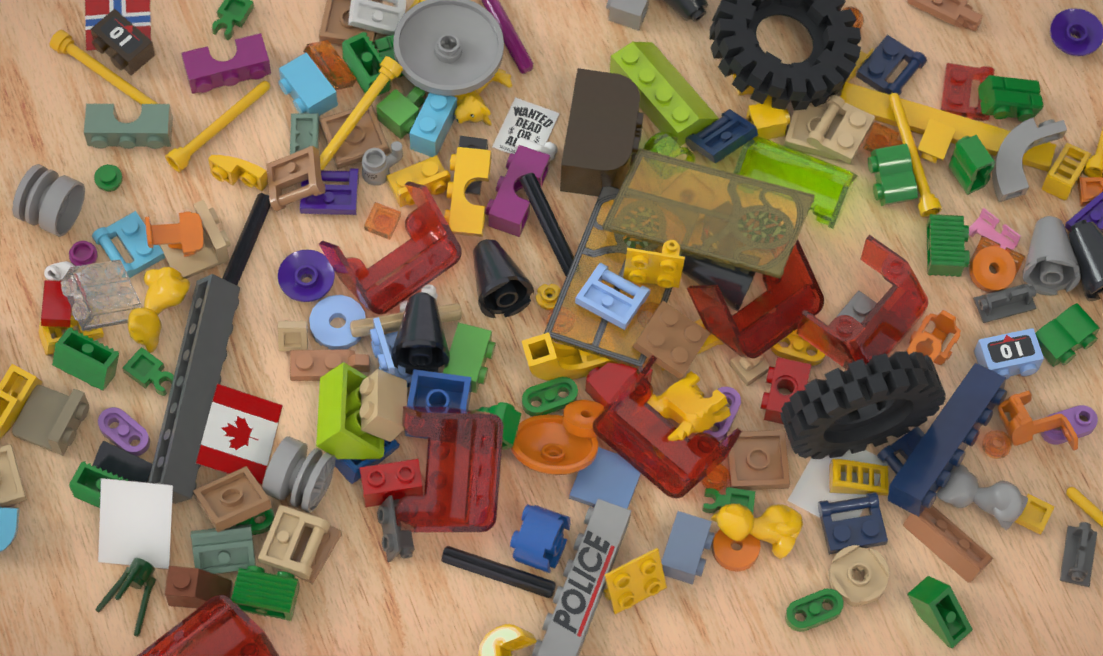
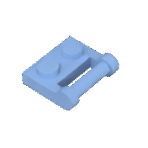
[575,263,651,330]

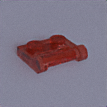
[940,63,995,121]

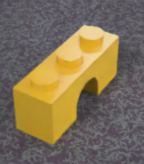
[732,74,790,142]
[444,147,492,237]

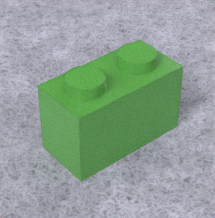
[443,322,496,393]

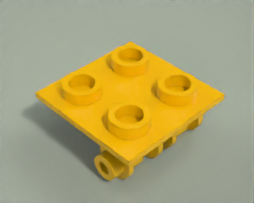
[623,240,685,288]
[603,548,667,614]

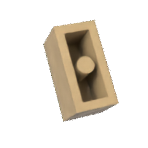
[359,369,407,442]

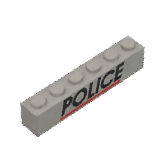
[532,499,631,656]

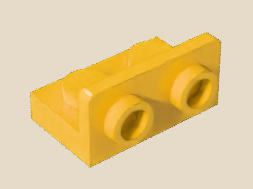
[386,155,451,208]

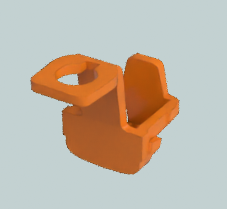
[145,211,204,257]
[907,310,961,365]
[998,391,1078,451]

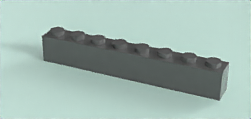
[148,274,241,504]

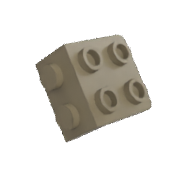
[12,385,89,456]

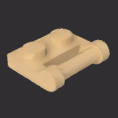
[807,95,875,164]
[258,505,331,579]

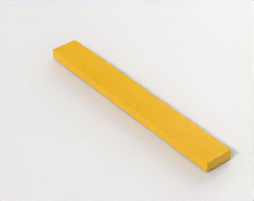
[840,82,1057,172]

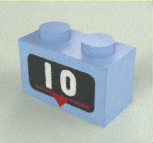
[974,328,1044,380]

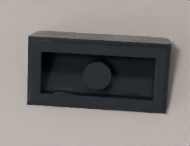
[92,441,153,483]

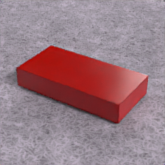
[41,280,73,327]

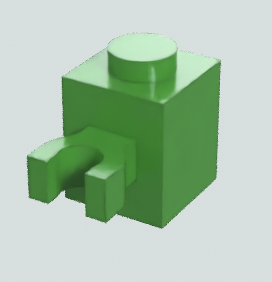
[376,86,426,139]

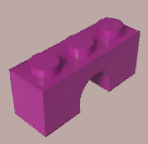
[181,33,271,94]
[485,145,550,237]

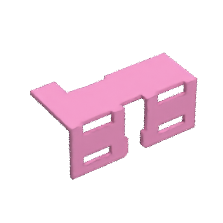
[969,207,1021,253]

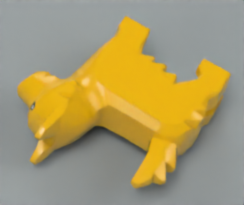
[453,69,512,126]
[631,371,731,441]

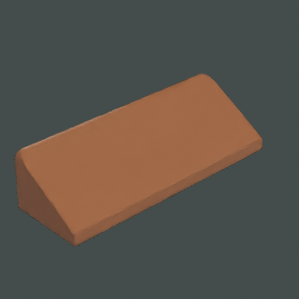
[903,505,993,583]

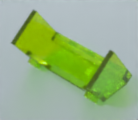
[728,137,857,229]

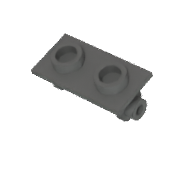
[973,284,1036,323]
[377,496,415,562]
[1060,522,1097,587]

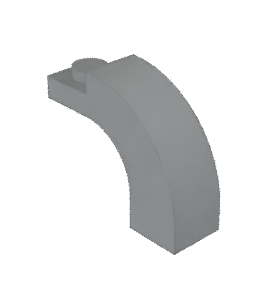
[992,118,1067,202]

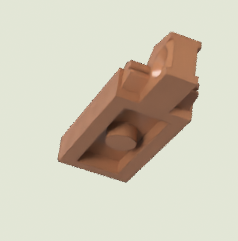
[907,0,983,32]
[290,349,370,381]

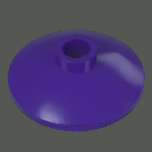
[1050,8,1103,56]
[278,250,335,302]

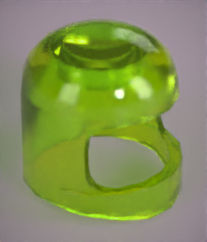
[643,132,696,181]

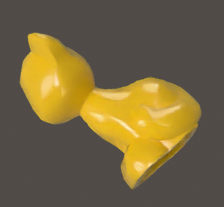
[128,267,190,353]
[711,504,803,559]

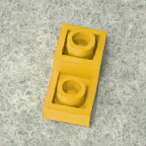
[208,155,268,191]

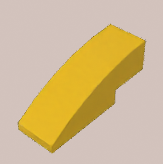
[0,364,42,439]

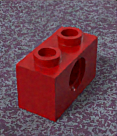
[760,357,811,424]
[360,459,424,508]

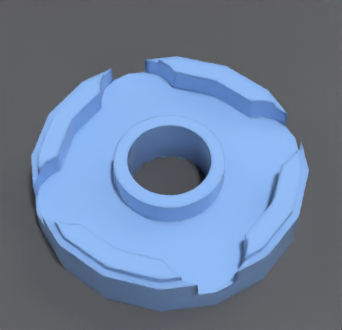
[309,295,366,350]

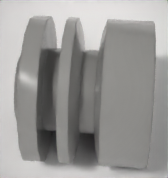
[12,164,85,237]
[262,436,336,513]

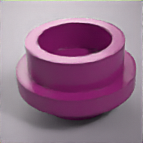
[69,241,98,268]

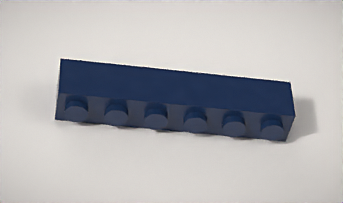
[888,363,1007,517]

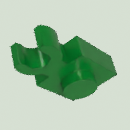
[212,0,254,40]
[122,347,174,396]
[702,487,756,514]

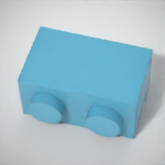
[278,52,338,116]
[409,93,457,157]

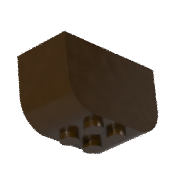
[560,68,644,197]

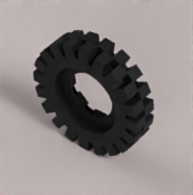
[709,0,861,111]
[780,351,946,459]

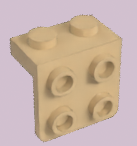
[160,200,231,279]

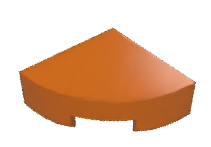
[1077,177,1103,206]

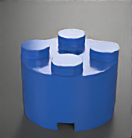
[510,504,571,573]

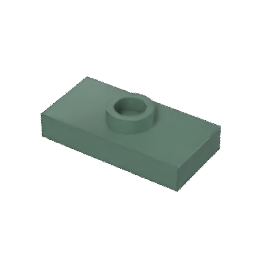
[290,113,320,154]

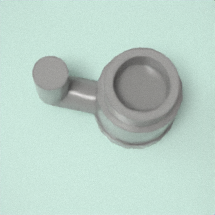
[362,141,403,186]

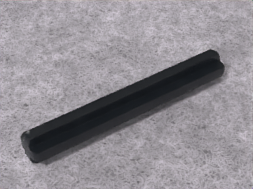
[520,173,580,277]
[222,193,271,285]
[442,546,556,598]

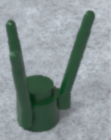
[96,558,156,637]

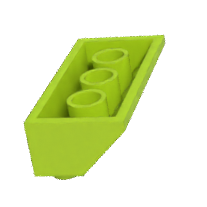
[609,42,719,149]

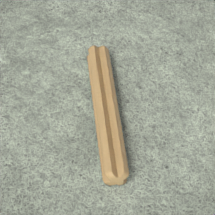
[350,303,462,337]

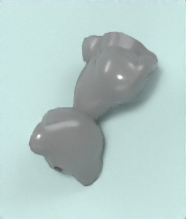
[937,464,1028,530]

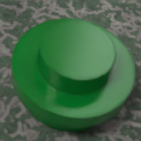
[94,164,123,192]

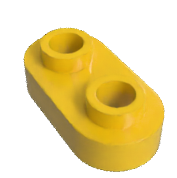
[770,327,827,366]

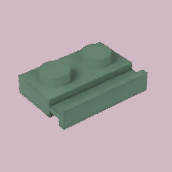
[191,524,256,574]

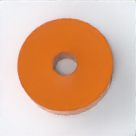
[969,246,1016,292]
[562,400,610,438]
[712,529,760,571]

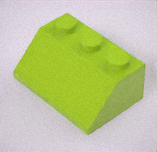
[316,362,384,459]

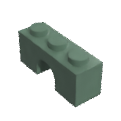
[84,104,173,149]

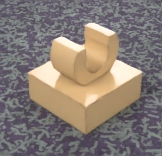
[277,320,308,351]
[730,345,770,386]

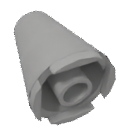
[1023,216,1081,296]

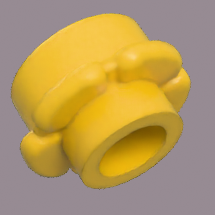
[535,283,561,310]

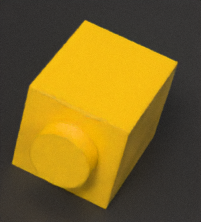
[917,119,956,164]

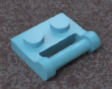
[92,211,165,281]

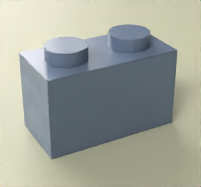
[661,511,715,585]

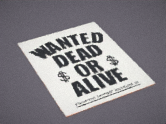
[492,97,560,154]

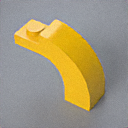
[521,332,618,381]

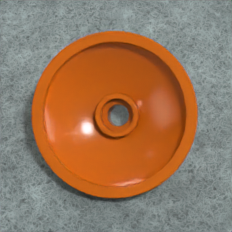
[511,415,598,475]

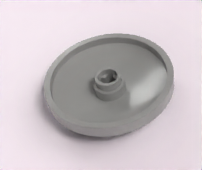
[393,0,504,96]

